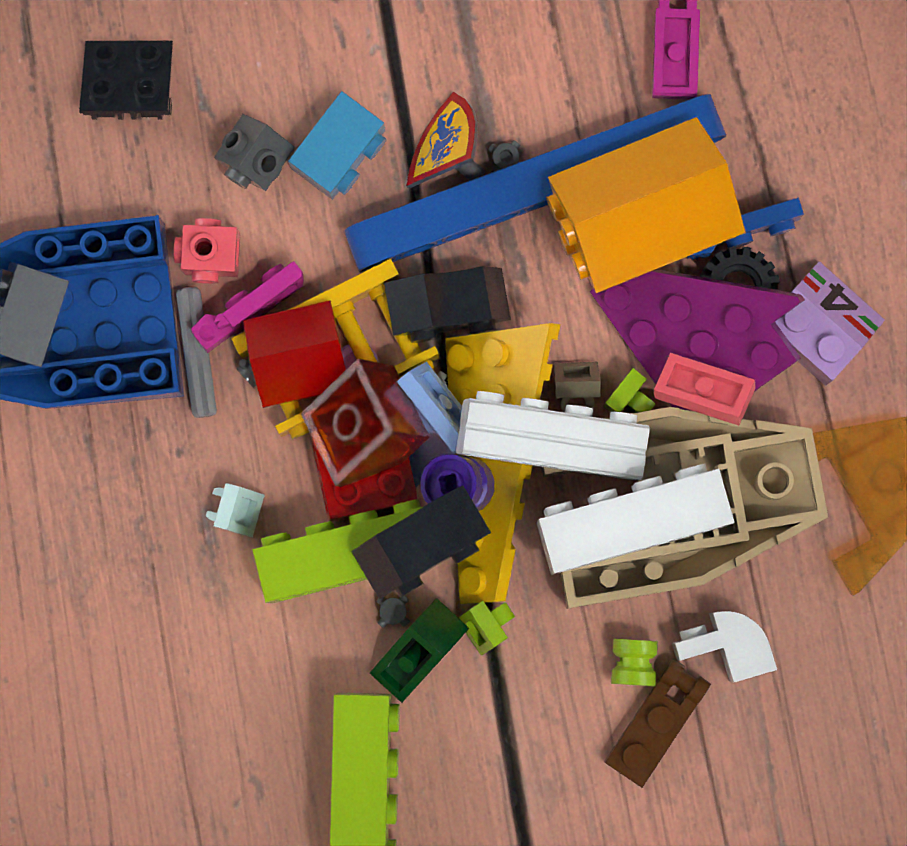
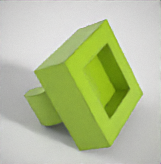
[603,368,655,413]
[458,601,515,656]

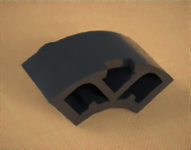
[384,266,511,343]
[351,485,491,599]

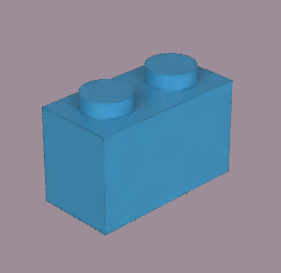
[288,91,386,200]

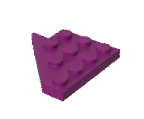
[590,269,805,411]

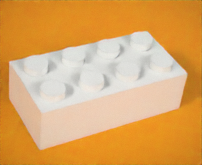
[537,464,735,575]

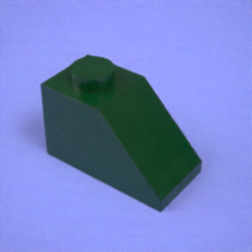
[370,598,470,703]

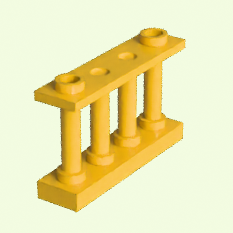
[231,259,439,440]

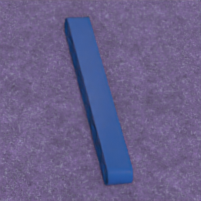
[344,94,727,273]

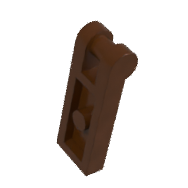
[604,659,711,788]

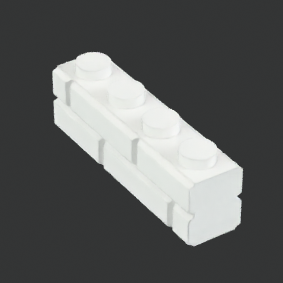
[456,391,649,480]

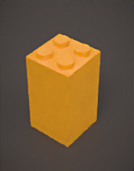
[546,117,746,293]

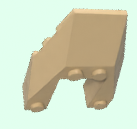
[542,407,828,609]

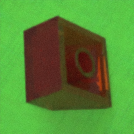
[301,359,430,487]

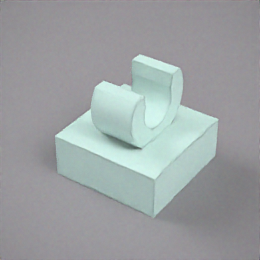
[206,483,265,537]

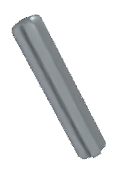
[176,287,217,418]

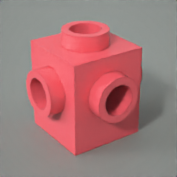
[174,218,240,284]

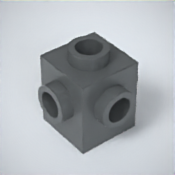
[214,114,295,191]

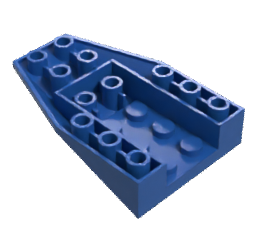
[0,215,184,409]

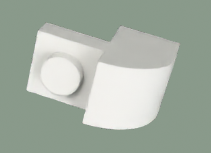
[672,611,777,683]

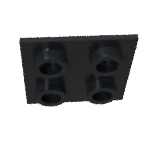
[79,41,173,120]

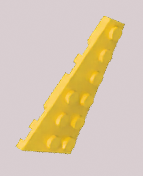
[445,323,561,604]

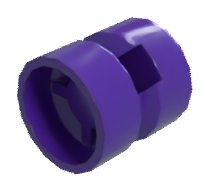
[421,454,494,511]

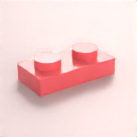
[654,353,755,426]

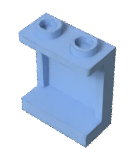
[355,362,462,488]

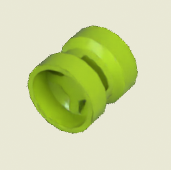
[611,639,658,686]

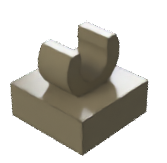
[554,362,600,412]

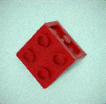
[310,414,417,523]

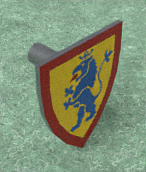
[406,92,485,188]

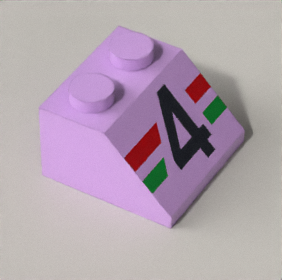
[775,262,885,386]

